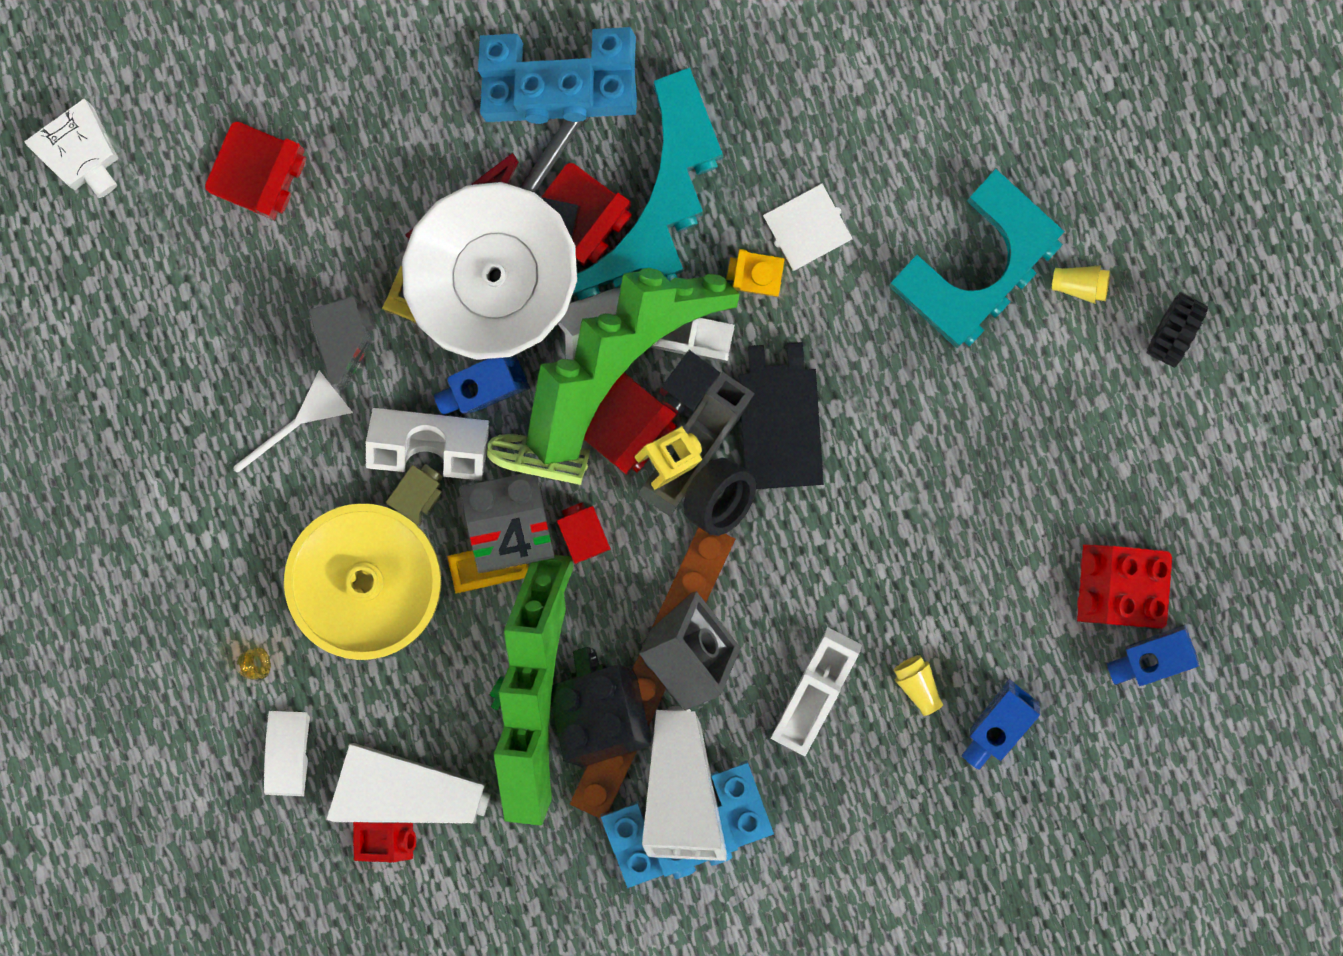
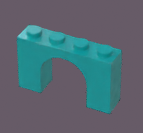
[889,169,1065,348]

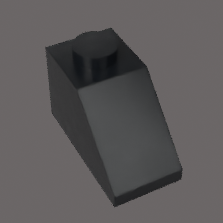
[659,350,721,416]

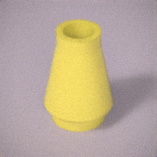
[1052,266,1110,304]
[894,655,943,716]

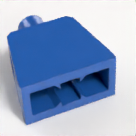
[434,355,530,415]
[1107,624,1199,687]
[962,679,1040,770]

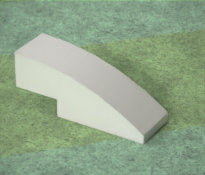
[771,627,862,756]

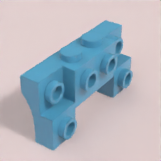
[478,27,637,124]
[601,760,774,888]

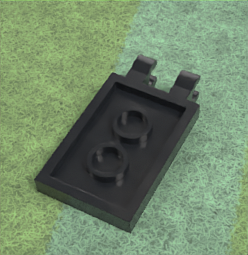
[738,342,824,489]

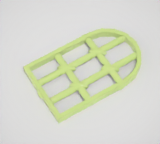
[486,434,591,485]

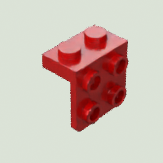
[205,122,306,221]
[542,163,632,268]
[584,372,677,476]
[1077,544,1172,629]

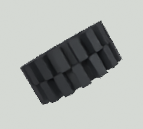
[1146,292,1208,368]

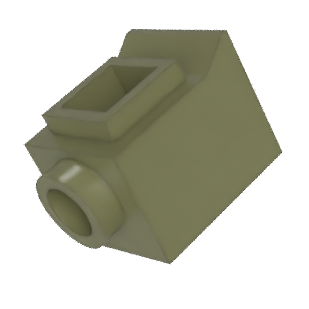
[386,464,443,526]

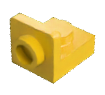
[726,249,785,297]

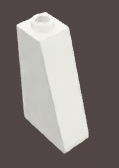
[642,706,727,861]
[327,743,491,823]

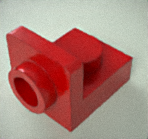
[353,822,416,863]

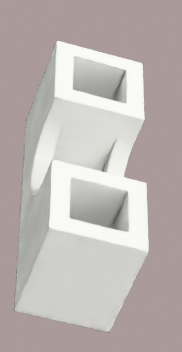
[366,408,489,481]

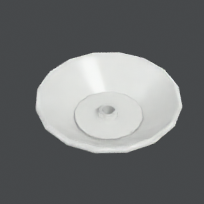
[402,182,577,360]

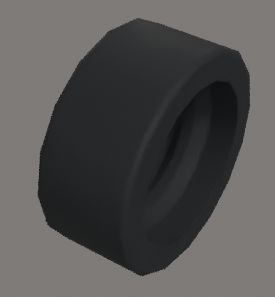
[683,457,756,536]

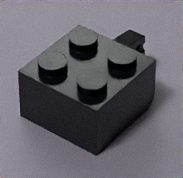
[551,647,652,767]

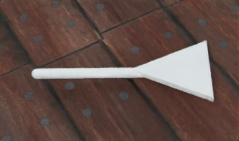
[233,370,353,472]

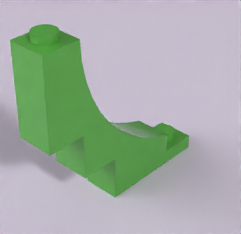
[494,555,573,826]

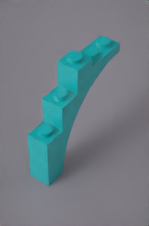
[571,67,723,300]

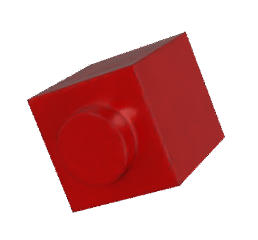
[557,502,611,564]

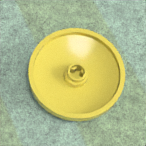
[284,504,441,660]

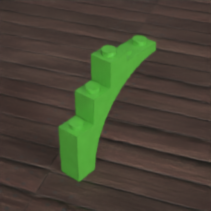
[526,268,740,464]

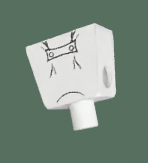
[24,99,119,198]

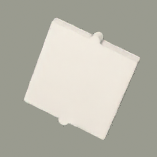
[763,184,852,271]

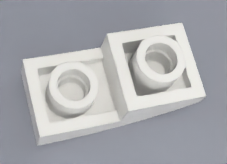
[264,711,310,796]

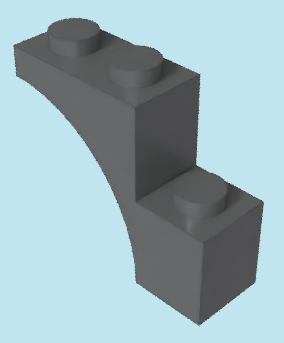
[638,372,755,516]

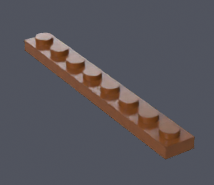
[569,527,736,819]

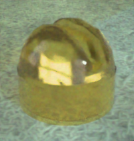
[237,648,271,680]

